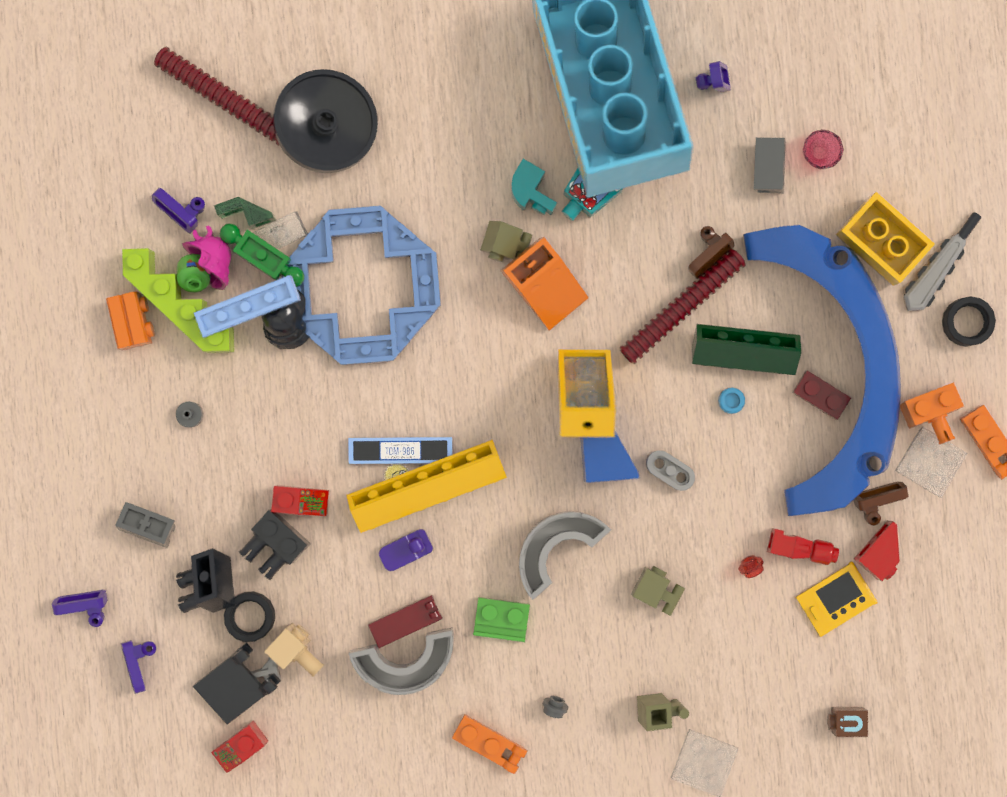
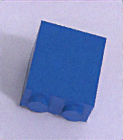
[580,431,639,483]

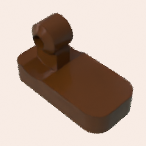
[688,226,735,279]
[854,482,909,526]

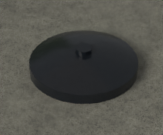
[273,69,378,173]

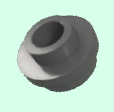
[543,696,569,718]

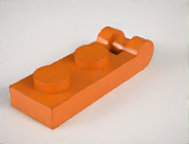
[960,405,1007,480]
[452,714,528,774]

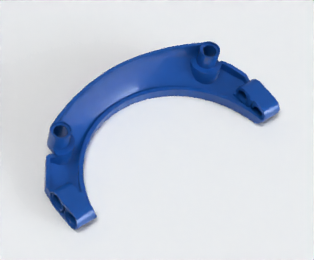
[743,225,901,516]

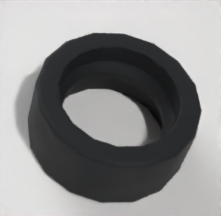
[942,296,996,347]
[224,591,275,642]

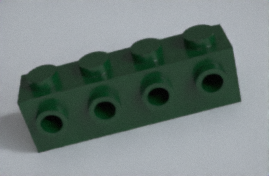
[692,324,802,375]

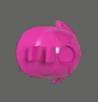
[182,225,232,290]

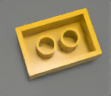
[836,192,935,286]

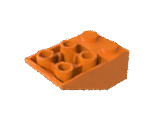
[500,237,589,331]

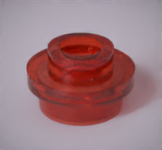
[738,555,764,578]

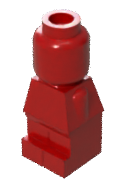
[767,528,839,565]

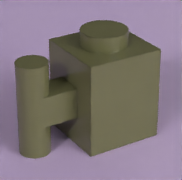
[480,221,533,262]
[631,566,685,616]
[637,693,689,731]

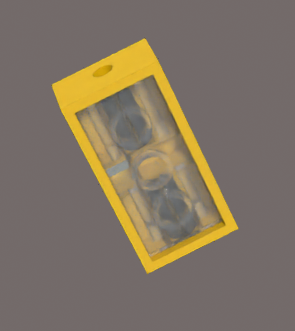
[558,349,616,437]

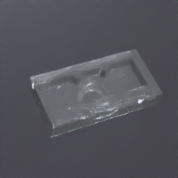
[252,211,308,250]

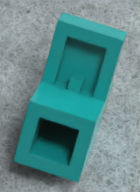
[511,158,557,215]

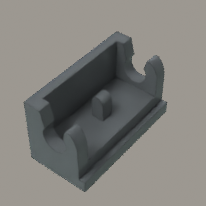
[754,138,786,194]
[115,502,175,548]

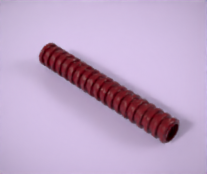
[154,46,280,146]
[619,249,746,364]

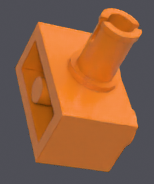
[900,382,964,445]

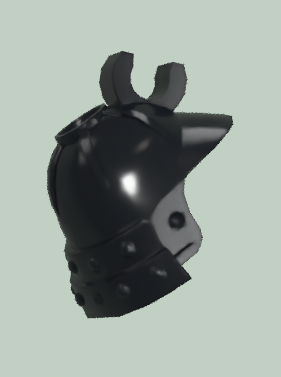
[261,290,310,349]

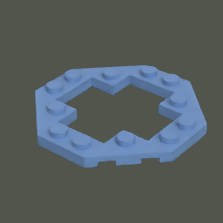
[282,206,441,365]

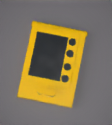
[796,561,878,637]

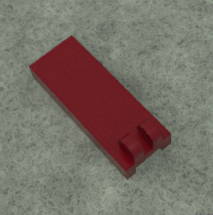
[368,595,443,648]

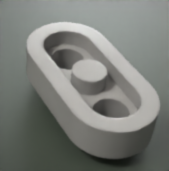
[646,451,695,491]

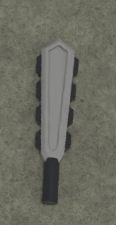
[903,212,982,311]

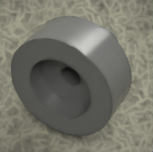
[176,401,203,427]

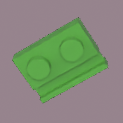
[473,597,530,642]

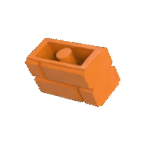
[106,291,155,350]

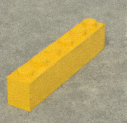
[346,440,507,533]

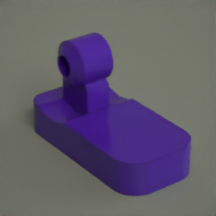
[696,61,731,92]
[151,188,205,234]
[379,529,433,571]
[51,590,108,627]
[120,640,156,694]

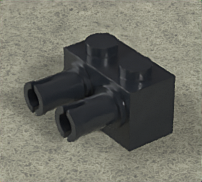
[239,509,311,580]
[176,548,235,613]

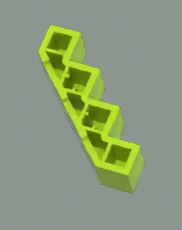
[122,248,234,353]

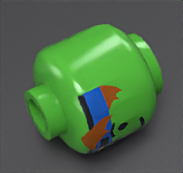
[176,254,211,293]

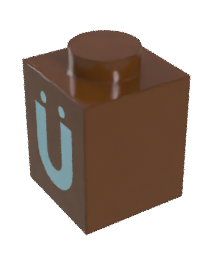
[827,707,868,737]

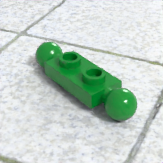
[220,224,304,287]

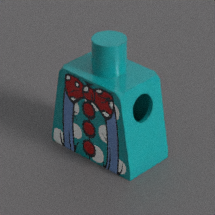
[561,168,623,221]

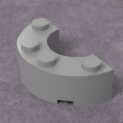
[519,511,611,600]
[349,627,454,695]

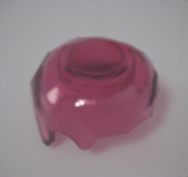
[802,129,844,169]

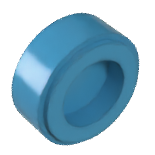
[718,388,745,414]

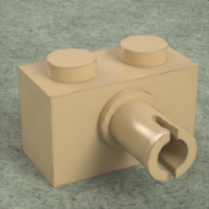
[264,623,324,677]

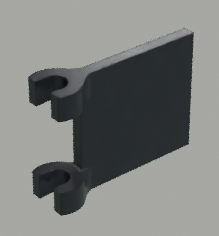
[193,642,281,725]

